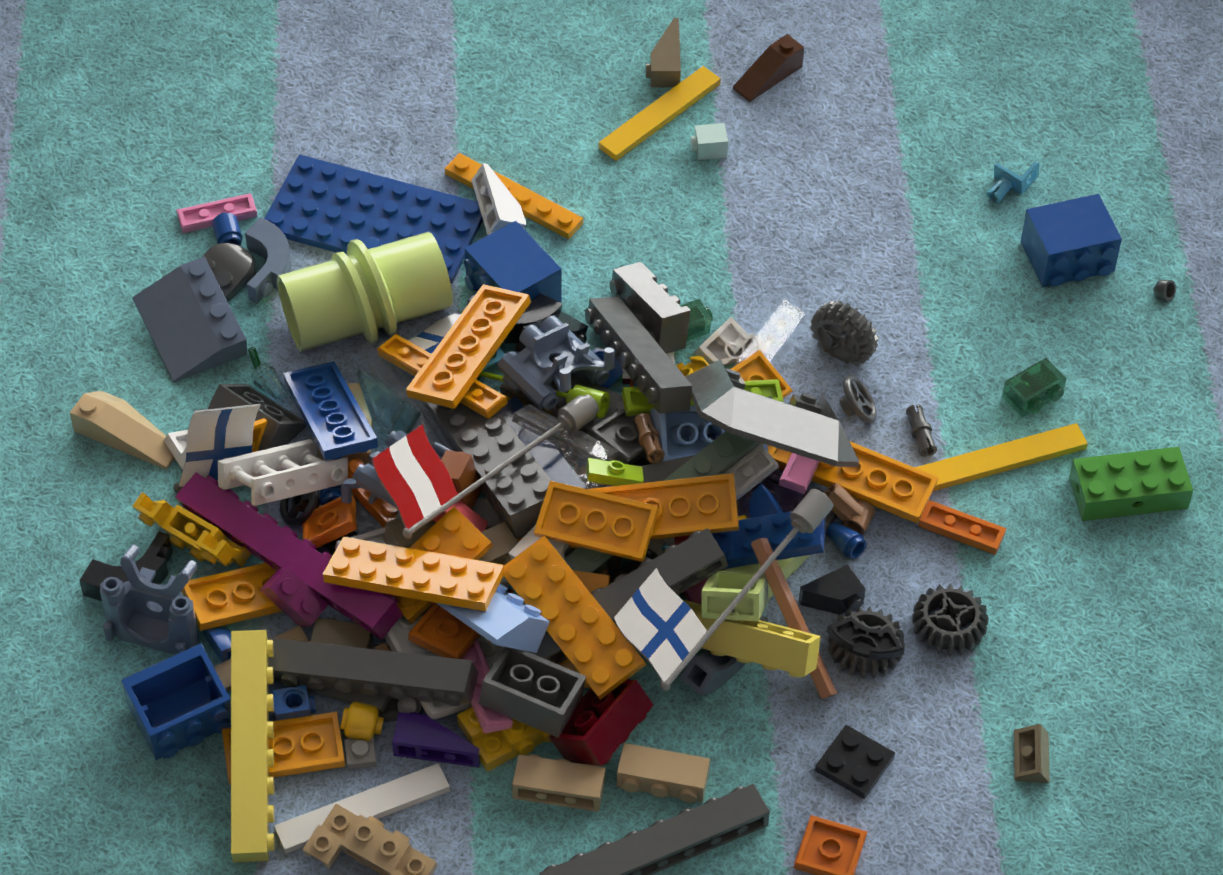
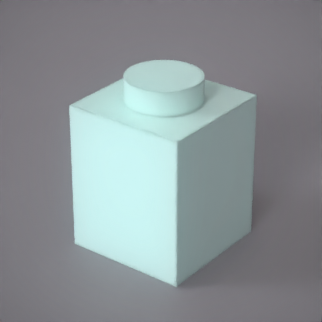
[690,123,728,160]

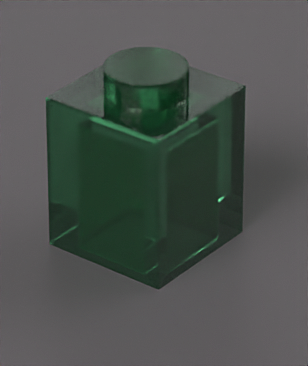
[680,299,713,341]

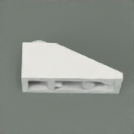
[472,163,526,235]

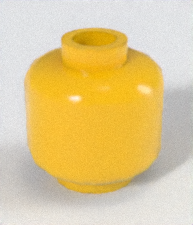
[340,702,384,741]

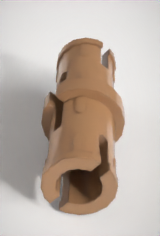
[634,413,665,463]

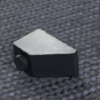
[799,565,866,615]

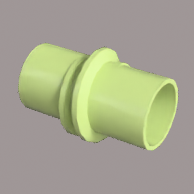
[277,232,453,352]

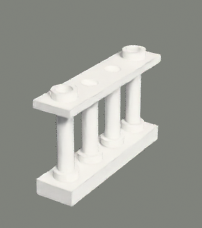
[218,439,348,506]

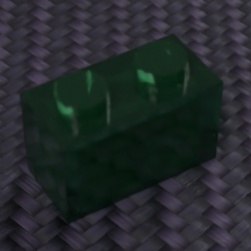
[1002,358,1067,418]

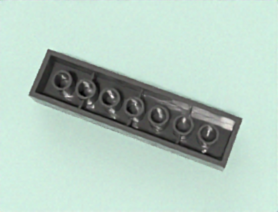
[422,401,552,539]

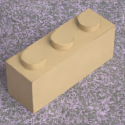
[617,743,710,803]
[512,754,605,812]

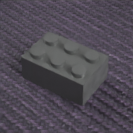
[479,647,586,738]

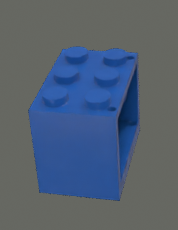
[1021,194,1122,287]
[464,220,562,302]
[121,643,231,760]

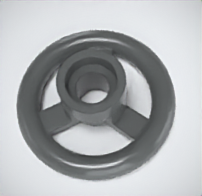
[840,375,877,424]

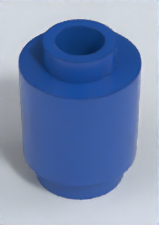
[212,212,243,246]

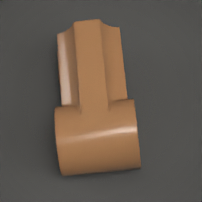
[824,482,875,535]

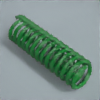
[248,347,262,371]

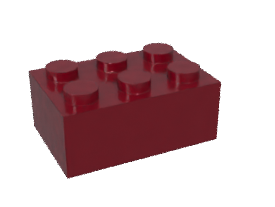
[549,679,654,766]

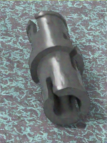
[906,404,937,457]

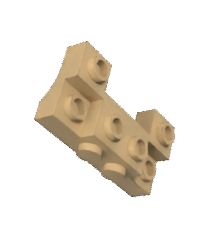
[302,804,438,875]

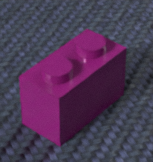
[260,567,329,628]

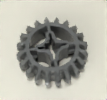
[810,300,879,366]
[912,583,989,656]
[828,606,905,679]

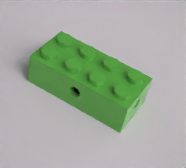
[1069,447,1193,521]

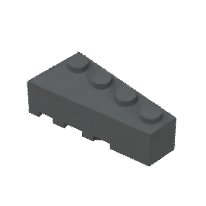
[609,262,691,354]

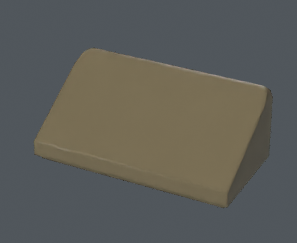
[1014,724,1050,783]

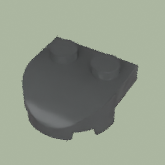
[201,243,256,301]

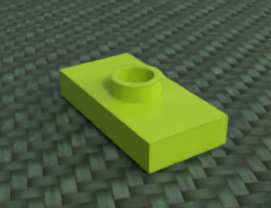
[586,458,644,486]

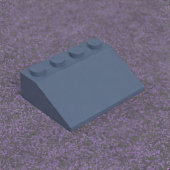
[132,256,247,383]

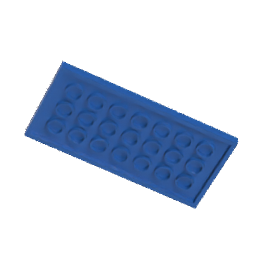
[264,154,483,284]

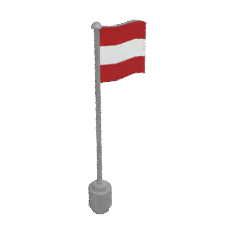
[372,394,599,538]

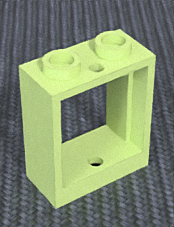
[702,571,768,621]

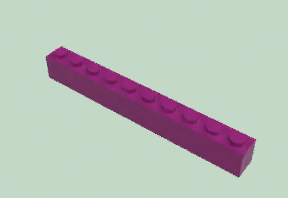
[175,472,403,640]

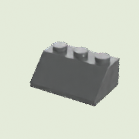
[208,384,307,451]

